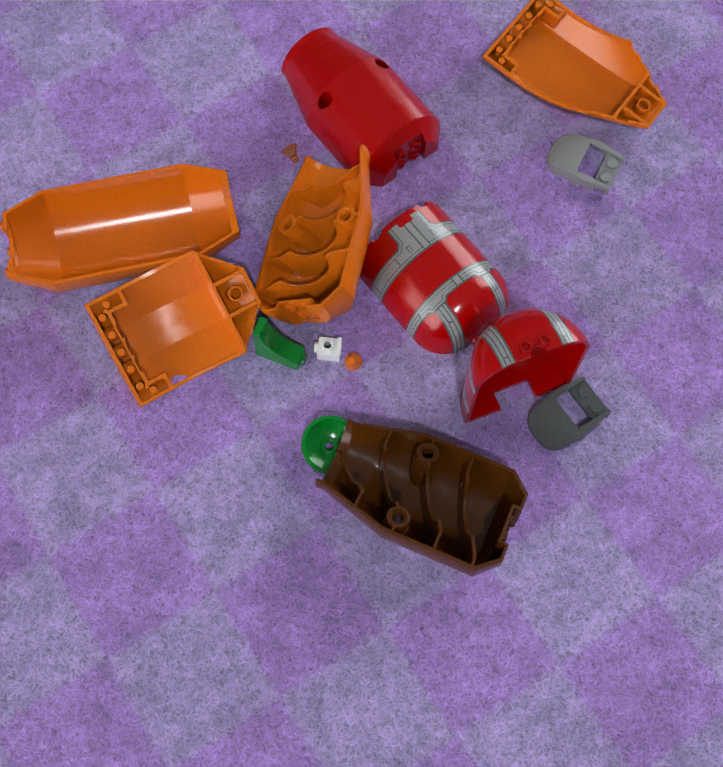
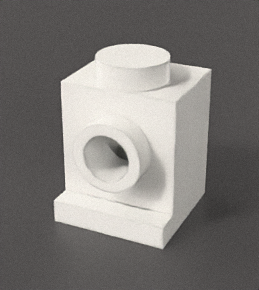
[314,337,342,362]

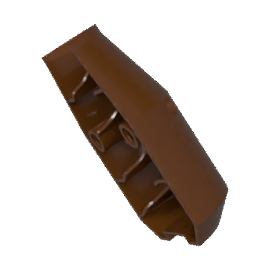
[316,419,528,577]

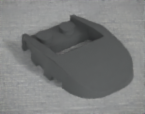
[527,377,611,451]

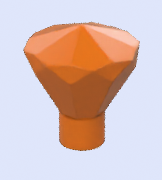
[345,352,362,370]

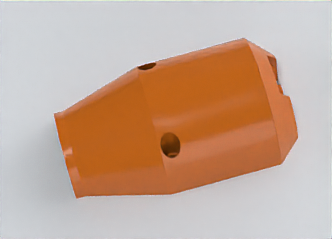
[255,145,373,325]

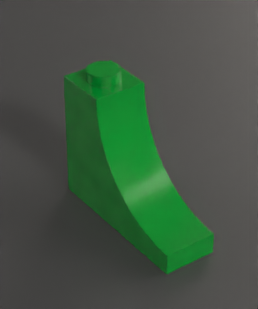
[252,316,307,370]

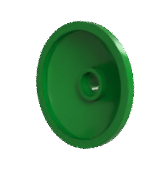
[301,415,347,474]

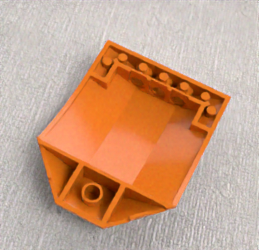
[84,250,261,407]

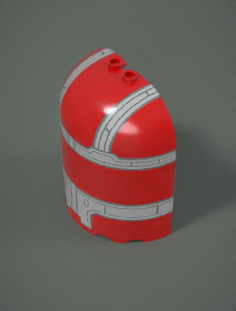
[360,202,509,354]
[460,308,590,424]

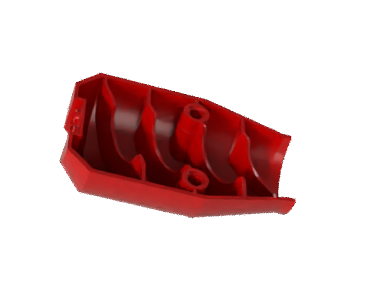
[281,27,441,187]

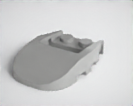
[546,134,625,195]

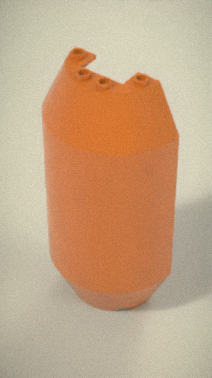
[0,164,240,293]

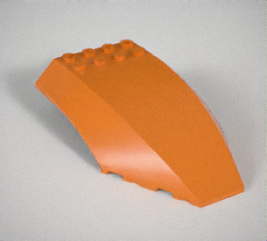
[482,0,667,129]

